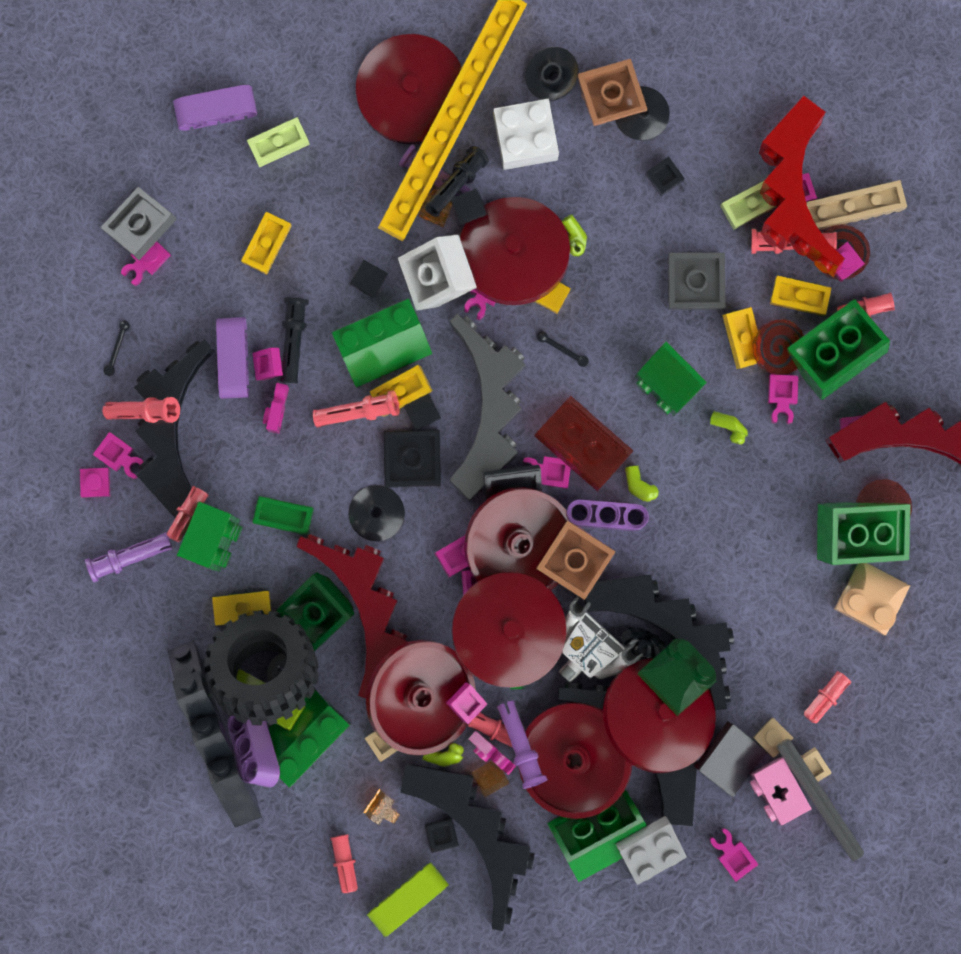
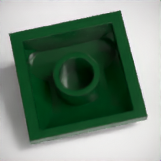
[276,572,355,652]
[637,639,716,716]

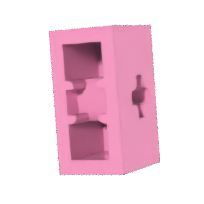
[750,757,812,826]

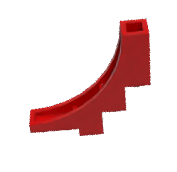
[758,96,845,277]

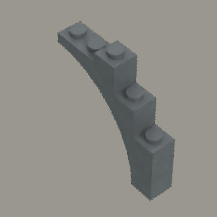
[450,313,525,502]

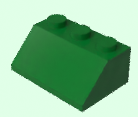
[332,299,433,388]
[787,299,890,401]
[268,688,351,788]
[547,789,646,882]

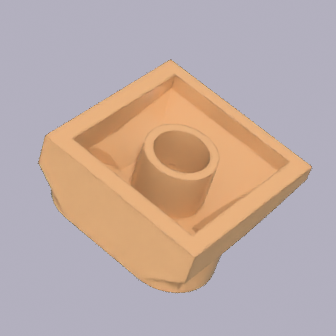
[834,563,910,636]

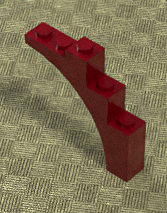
[825,402,961,465]
[296,534,408,699]

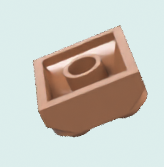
[578,59,647,126]
[537,520,616,600]

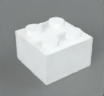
[493,99,559,170]
[398,235,477,311]

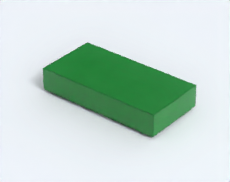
[252,496,314,535]

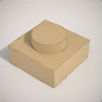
[752,718,793,758]
[365,732,398,762]
[801,747,832,782]

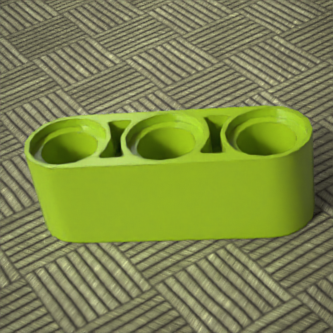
[367,862,449,937]

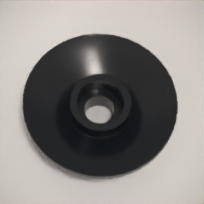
[525,47,579,101]
[615,86,670,141]
[349,485,405,541]

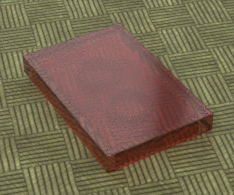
[534,396,633,492]

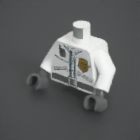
[558,596,643,683]

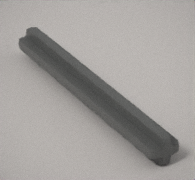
[777,739,864,861]

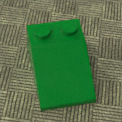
[635,342,707,416]
[817,502,910,565]

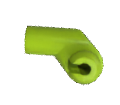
[562,214,587,256]
[710,411,748,445]
[625,466,659,502]
[422,743,464,767]

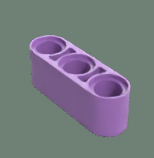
[173,85,257,131]
[216,317,249,399]
[566,500,649,531]
[228,716,280,788]

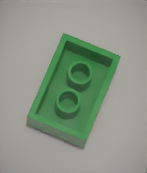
[177,502,243,572]

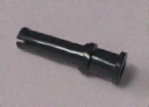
[424,146,489,217]
[280,297,309,384]

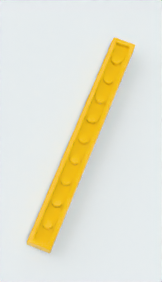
[378,0,527,241]

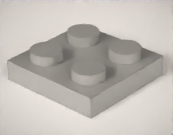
[616,816,687,885]

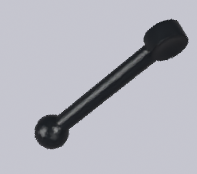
[103,320,130,376]
[537,332,589,367]

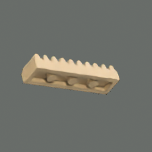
[806,180,907,230]

